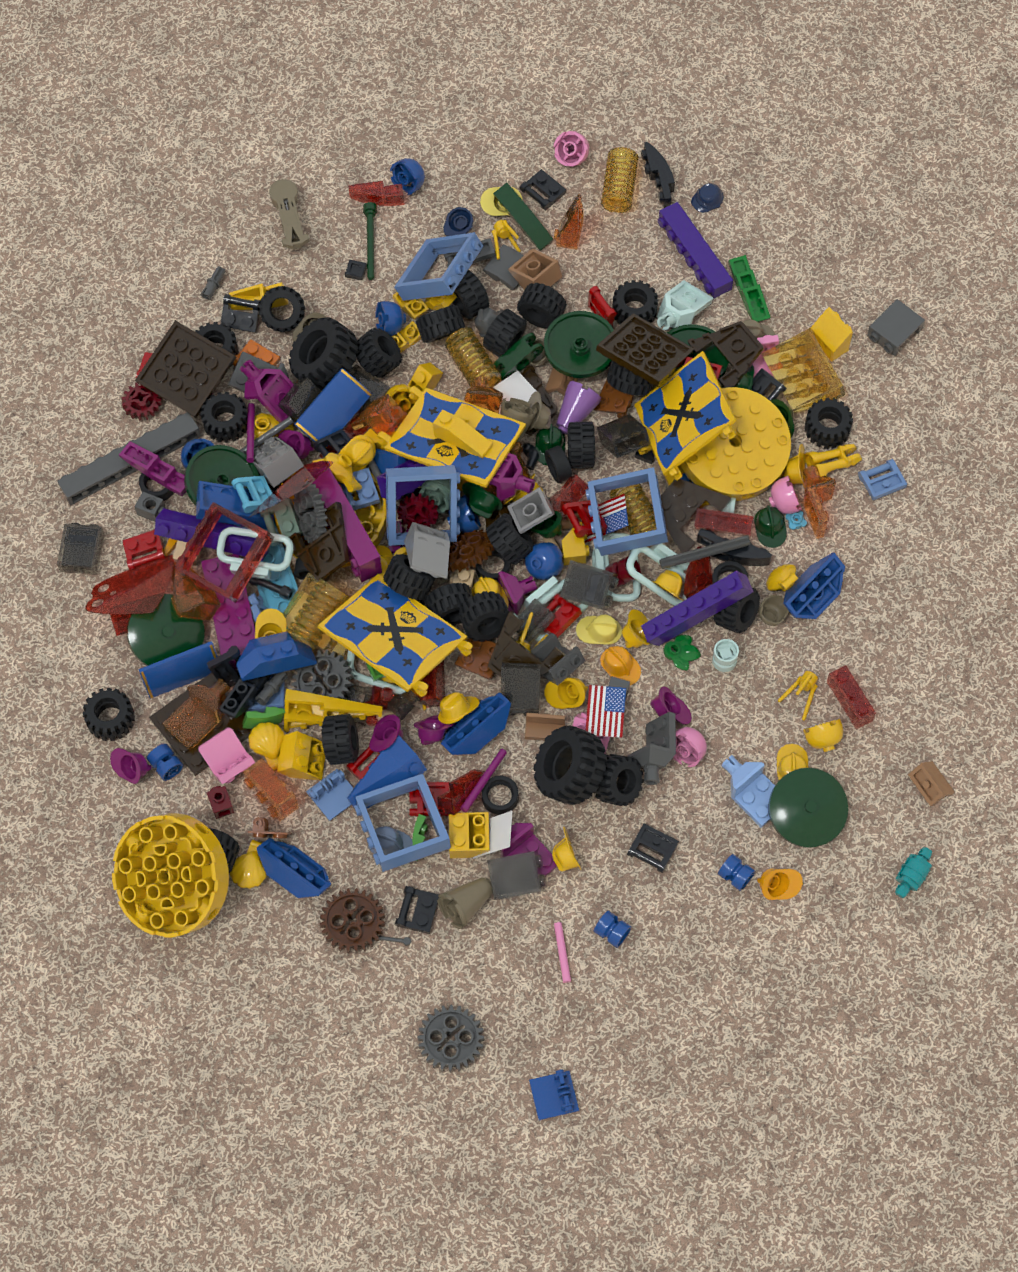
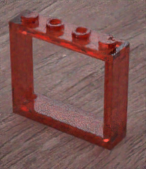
[174,502,274,603]

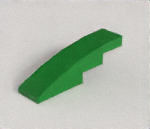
[728,255,771,322]

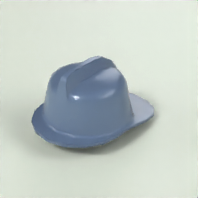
[368,826,413,855]

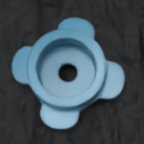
[785,511,807,530]

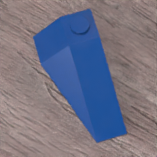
[347,735,427,809]

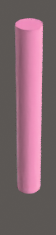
[554,922,571,983]

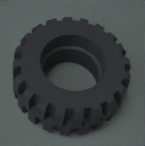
[289,317,358,391]
[533,725,607,805]

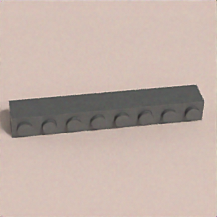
[57,413,201,506]

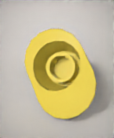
[480,187,523,216]
[576,614,622,645]

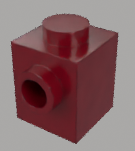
[206,786,235,819]

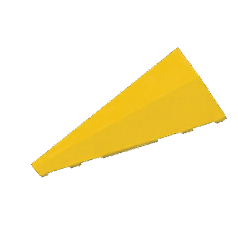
[284,689,383,732]

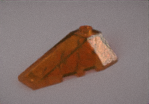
[554,194,584,250]
[169,561,221,621]

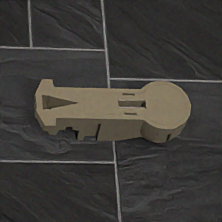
[269,179,309,249]

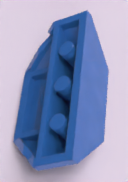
[783,552,845,619]
[236,632,317,681]
[441,693,511,755]
[256,838,331,898]

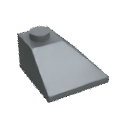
[507,487,555,534]

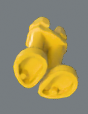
[805,444,862,484]

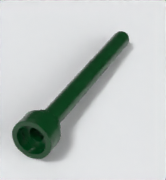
[363,202,377,280]

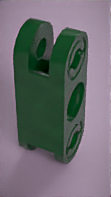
[492,333,544,381]

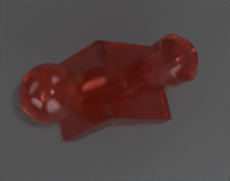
[363,685,394,726]

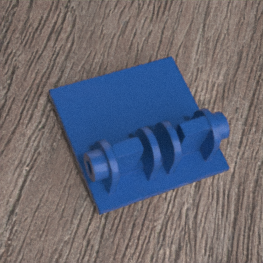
[529,1069,579,1120]

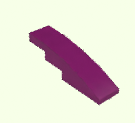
[119,441,186,497]

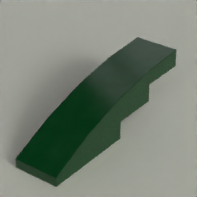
[493,183,554,251]

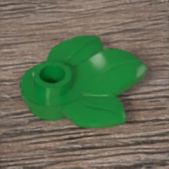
[663,635,701,671]

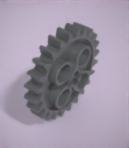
[292,481,328,543]
[292,649,354,700]
[417,1004,484,1073]

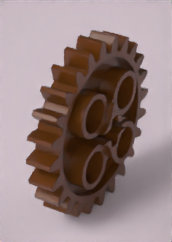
[448,530,495,573]
[320,888,385,953]

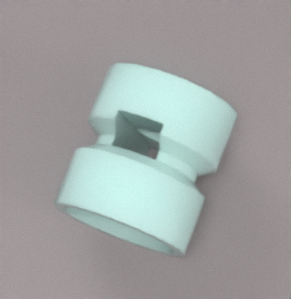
[712,639,739,672]

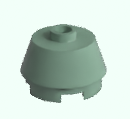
[419,479,450,513]

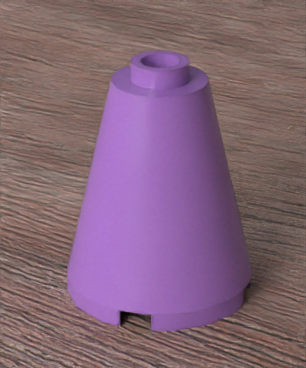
[556,381,601,434]

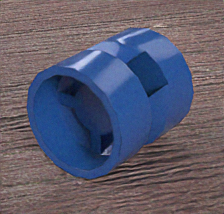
[147,744,183,781]
[718,854,756,891]
[593,910,632,948]

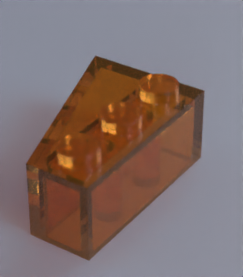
[243,758,299,821]

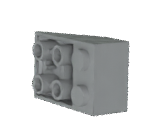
[252,436,304,487]
[404,522,450,579]

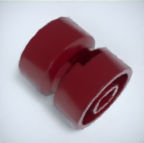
[605,556,641,588]

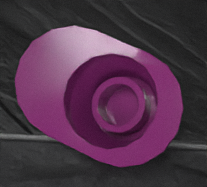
[278,430,314,459]
[650,686,692,725]
[369,714,403,752]
[414,715,455,745]
[110,748,151,784]

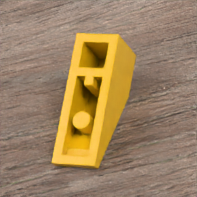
[433,410,492,458]

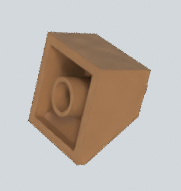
[508,249,562,290]

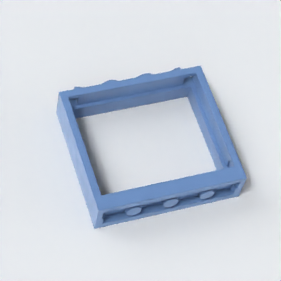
[394,232,483,301]
[386,465,460,546]
[586,467,668,556]
[354,774,451,872]

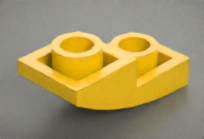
[392,292,429,320]
[424,293,457,310]
[391,321,421,353]

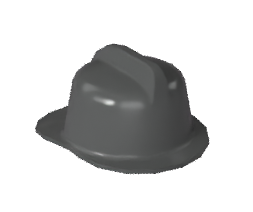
[474,308,504,338]

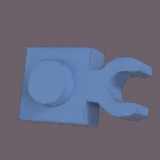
[248,593,268,622]

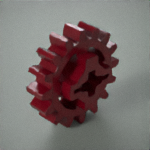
[121,383,162,421]
[397,493,438,529]

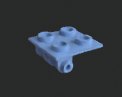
[306,769,354,821]

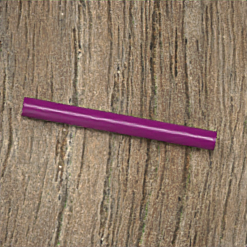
[246,403,255,463]
[460,749,507,813]

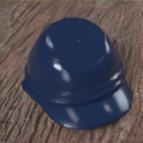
[691,183,724,213]
[443,207,474,236]

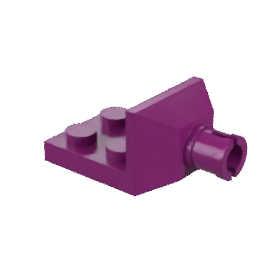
[240,360,306,423]
[489,452,536,501]
[498,571,537,615]
[501,823,557,890]

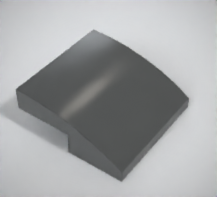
[482,244,524,291]

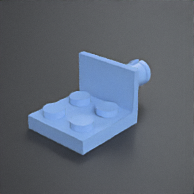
[722,755,775,828]

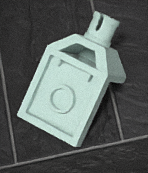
[656,280,713,330]

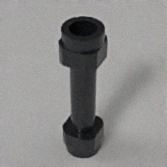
[248,577,293,600]

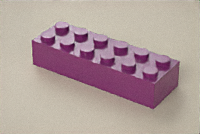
[308,466,382,582]
[201,554,255,669]

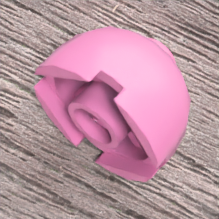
[554,131,589,167]
[769,476,802,514]
[673,727,707,767]

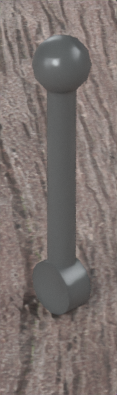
[372,935,411,946]

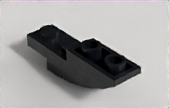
[641,142,675,208]
[697,528,772,566]
[218,674,272,719]

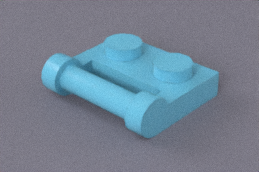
[231,476,276,513]

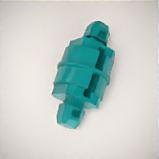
[895,847,932,898]

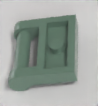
[259,498,303,546]

